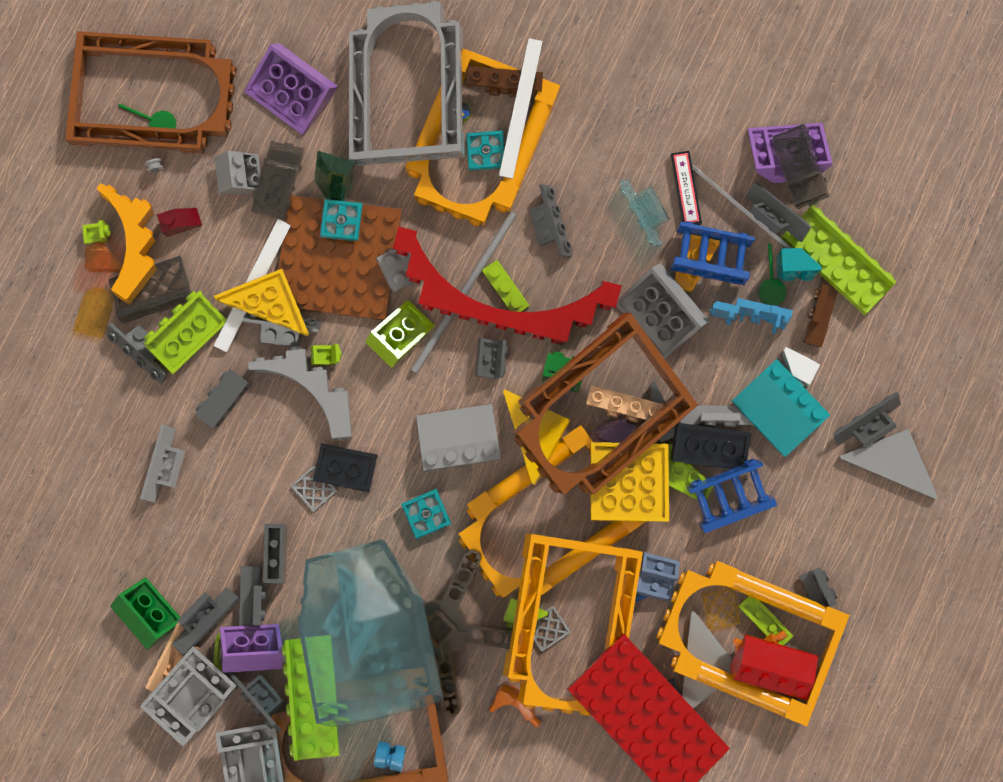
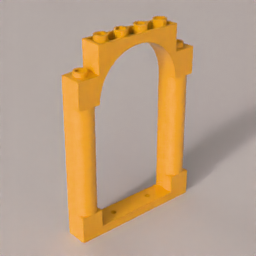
[405,48,560,227]
[458,425,645,598]
[503,533,643,716]
[656,561,850,726]

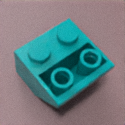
[776,248,822,282]

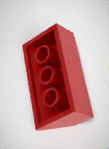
[730,634,818,700]

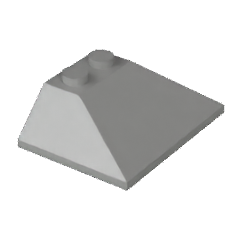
[140,646,237,746]
[215,724,284,782]

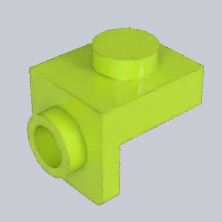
[82,220,110,245]
[311,344,342,365]

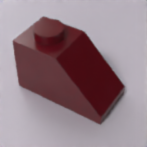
[157,208,202,237]

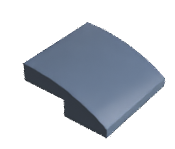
[636,552,680,602]

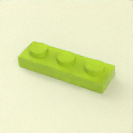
[482,260,530,312]
[737,596,793,645]

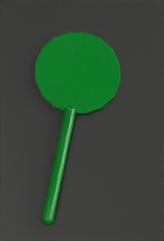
[118,104,177,129]
[758,243,787,306]

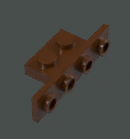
[467,66,543,98]
[803,277,838,348]

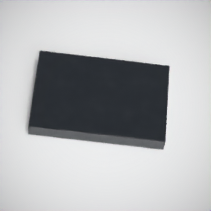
[313,443,378,493]

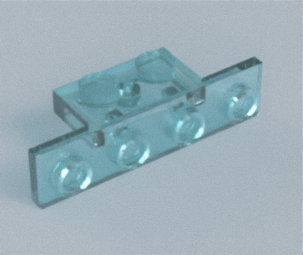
[619,179,670,247]

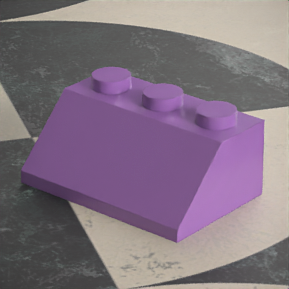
[220,624,283,673]

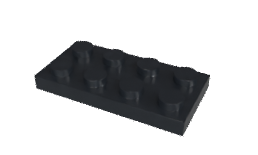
[670,423,751,469]

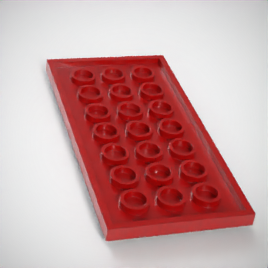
[567,633,730,782]

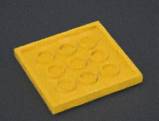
[590,442,669,522]

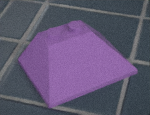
[748,123,832,183]

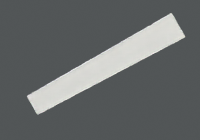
[499,38,543,178]
[692,165,791,248]
[214,219,291,352]

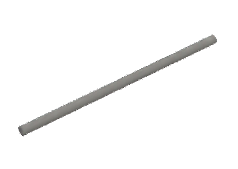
[411,211,517,374]

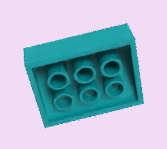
[731,359,830,457]

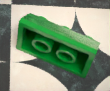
[110,577,180,650]

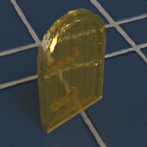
[73,287,113,339]

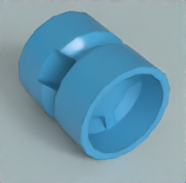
[374,741,406,772]

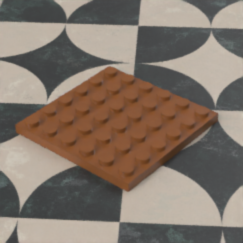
[278,195,402,321]

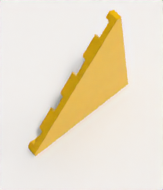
[214,269,309,336]
[503,389,570,485]

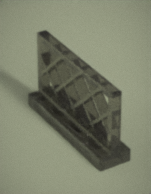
[108,256,192,324]

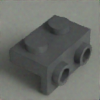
[475,338,508,379]
[799,568,837,607]

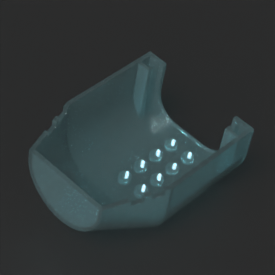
[298,539,443,726]

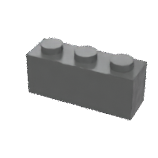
[195,369,251,430]
[263,524,287,584]

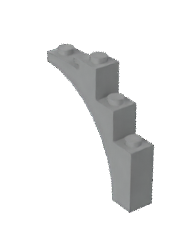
[248,346,353,440]

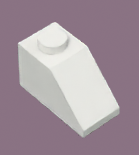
[781,347,820,387]

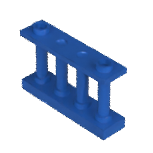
[670,221,755,286]
[686,459,777,533]

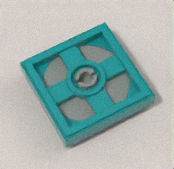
[466,130,505,171]
[320,199,363,241]
[401,489,451,540]

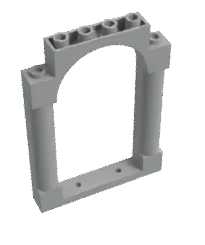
[349,1,465,166]

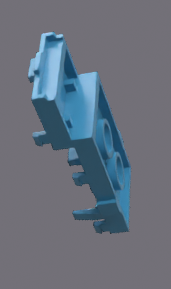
[709,298,793,334]

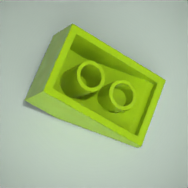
[365,300,435,368]

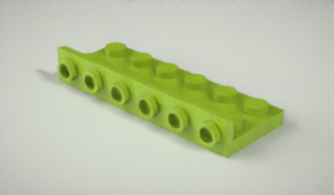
[781,205,896,316]
[282,636,340,761]

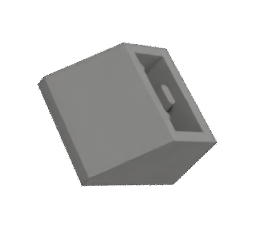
[214,151,263,195]

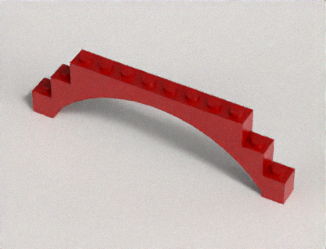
[393,226,622,345]

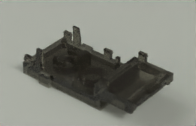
[772,124,830,209]
[251,141,305,220]

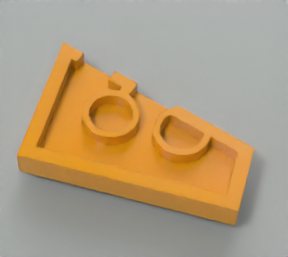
[674,234,720,293]

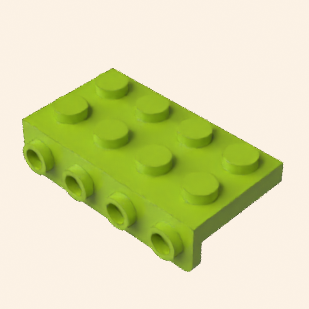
[142,290,226,374]

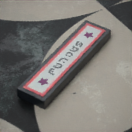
[670,151,702,225]

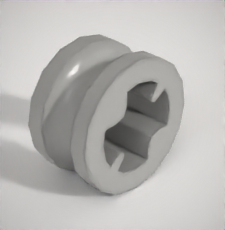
[145,158,164,174]

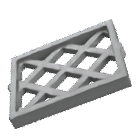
[291,465,337,512]
[534,606,571,652]

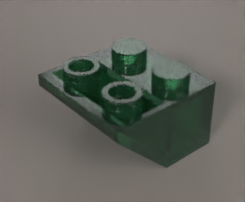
[314,151,355,201]

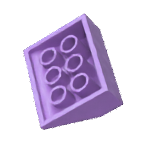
[244,43,338,135]

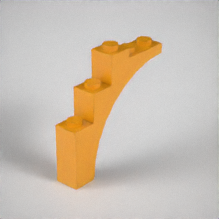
[96,183,157,305]

